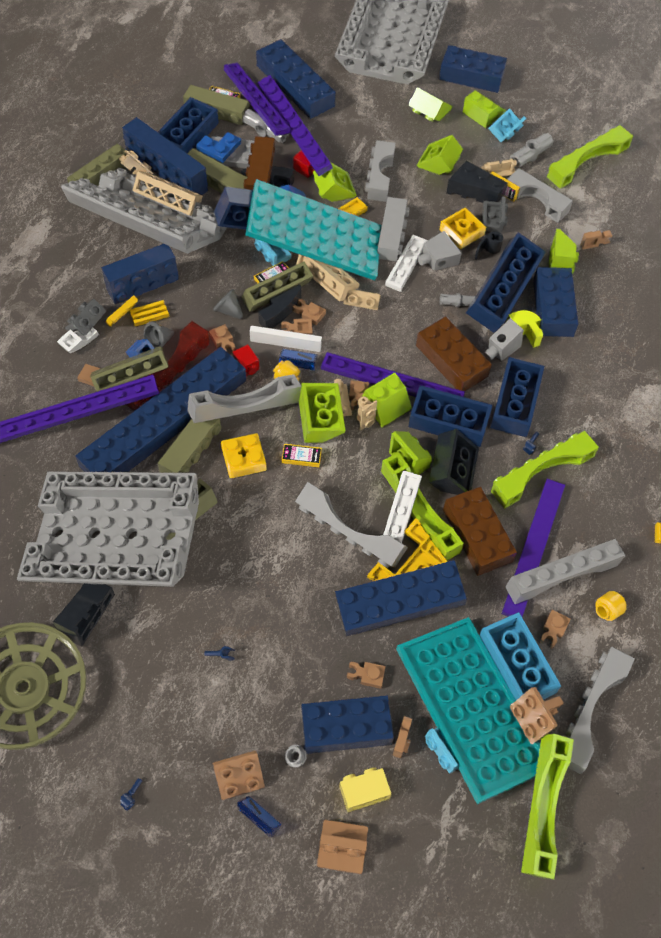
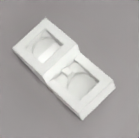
[57,328,99,353]

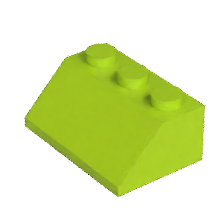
[299,383,345,443]

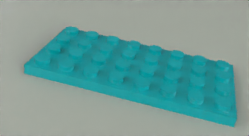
[245,179,382,281]
[396,617,540,805]

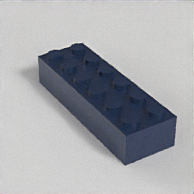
[256,39,336,119]
[122,117,208,195]
[466,232,546,333]
[335,560,467,636]

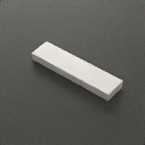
[385,235,428,292]
[250,326,322,352]
[383,471,422,543]

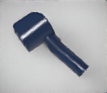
[523,432,539,455]
[204,646,235,661]
[120,778,142,811]

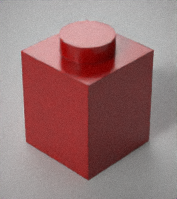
[293,151,314,178]
[232,344,260,376]

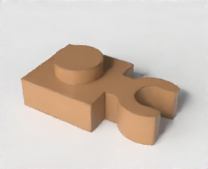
[580,230,613,249]
[293,299,326,326]
[281,319,313,335]
[209,325,235,351]
[349,380,369,411]
[540,610,571,649]
[347,662,386,689]
[392,716,412,758]

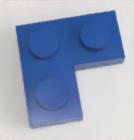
[196,132,241,163]

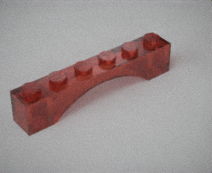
[125,321,210,411]

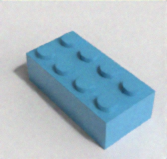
[479,612,561,700]

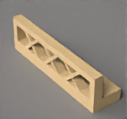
[132,171,203,216]
[296,254,360,302]

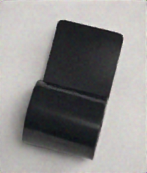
[475,231,503,260]

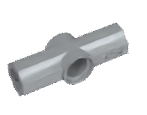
[242,109,288,143]
[510,133,554,168]

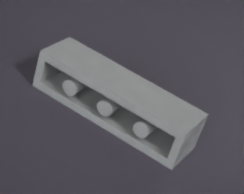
[377,197,410,262]

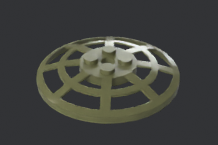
[0,622,87,750]

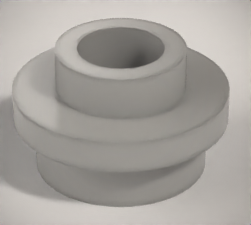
[285,745,307,768]

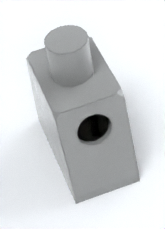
[417,231,461,271]
[484,318,523,361]

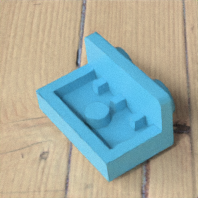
[488,108,526,142]
[254,239,291,266]
[425,728,458,774]

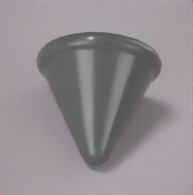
[213,289,243,319]
[144,321,175,348]

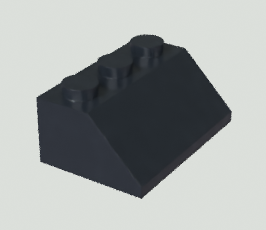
[429,429,479,495]

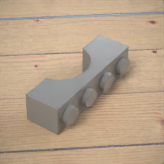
[365,140,395,202]
[507,168,573,223]

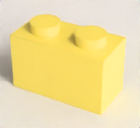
[340,767,391,812]

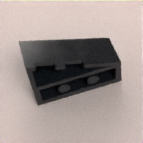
[446,160,508,203]
[53,583,115,647]

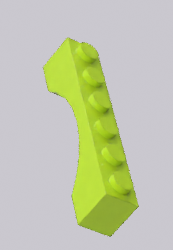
[547,125,633,189]
[491,431,599,509]
[381,452,464,561]
[521,734,574,879]

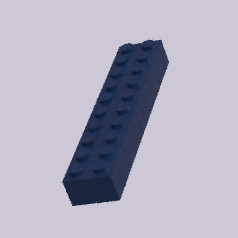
[75,347,246,472]

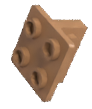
[510,687,564,744]
[213,751,265,800]
[317,820,368,874]

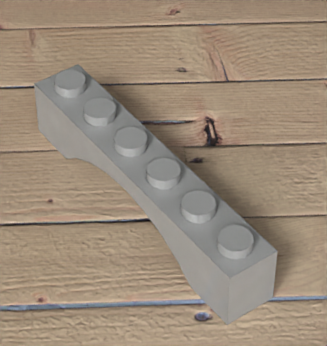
[188,374,302,423]
[295,482,408,568]
[506,539,625,604]
[565,647,635,774]

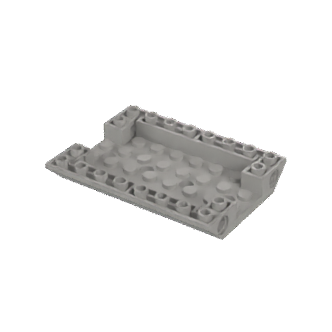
[335,0,449,85]
[61,168,227,254]
[17,472,199,587]

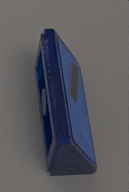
[279,349,318,370]
[237,796,281,838]

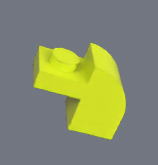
[506,310,543,348]

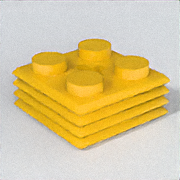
[439,208,486,249]
[221,433,267,478]

